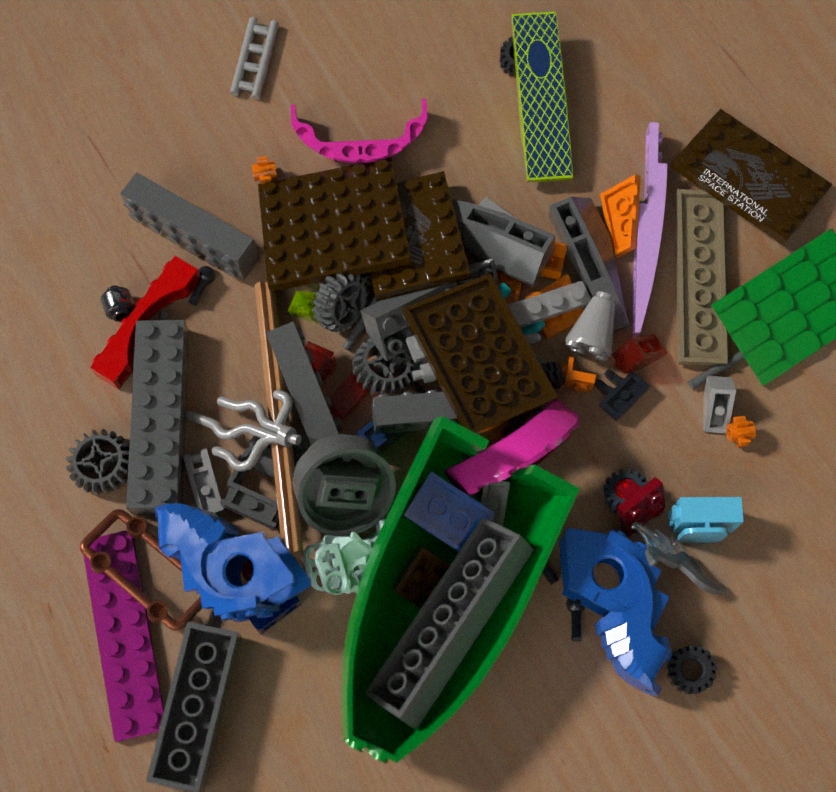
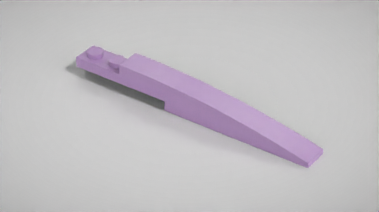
[631,122,667,341]

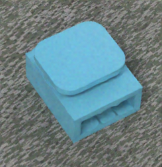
[667,497,744,543]

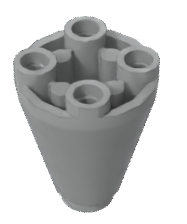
[565,291,615,362]

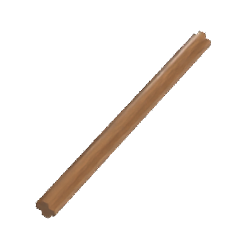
[255,282,304,557]

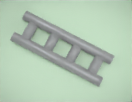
[230,17,279,100]

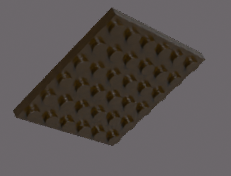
[258,157,412,292]

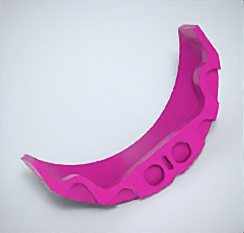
[291,99,427,163]
[444,399,580,495]

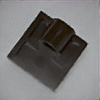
[391,545,450,608]

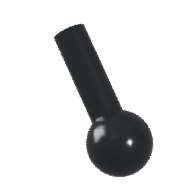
[189,266,215,306]
[566,598,585,642]

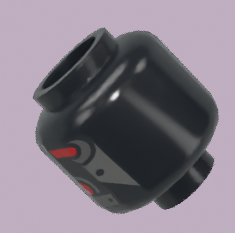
[101,285,135,322]

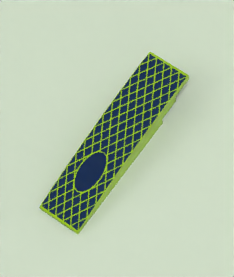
[511,12,573,183]

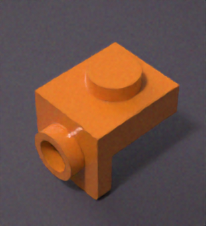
[540,242,567,279]
[561,357,596,392]

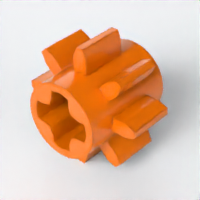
[252,156,277,185]
[726,416,756,447]

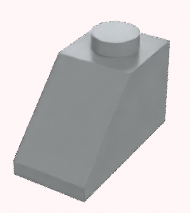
[703,376,736,433]

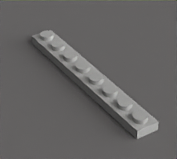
[406,281,591,363]

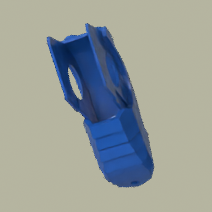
[155,503,311,622]
[559,528,673,697]

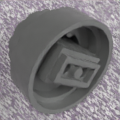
[293,434,396,536]

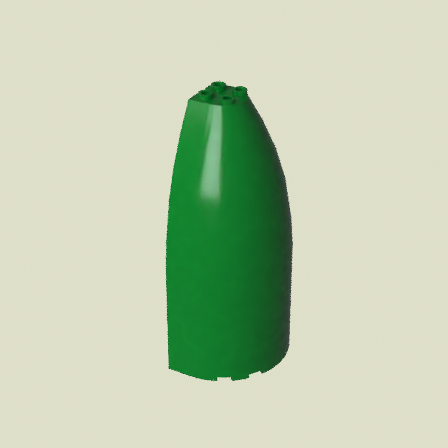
[341,416,580,764]

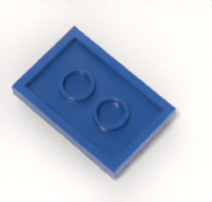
[402,472,496,552]

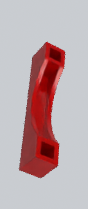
[90,256,200,390]

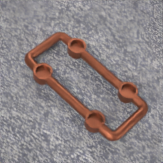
[80,509,202,631]

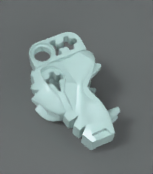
[303,519,385,595]

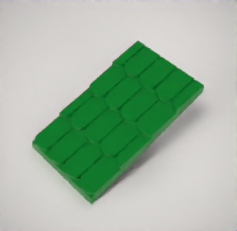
[711,228,836,386]

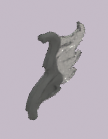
[631,522,726,595]

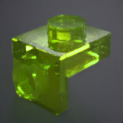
[288,291,319,324]

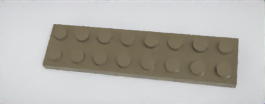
[675,189,728,366]

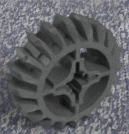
[312,273,370,333]
[352,338,417,396]
[66,429,130,495]

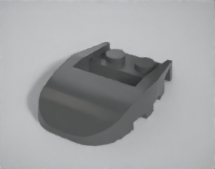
[220,428,311,531]

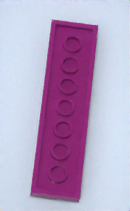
[83,530,165,743]

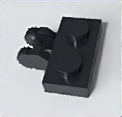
[594,369,650,422]

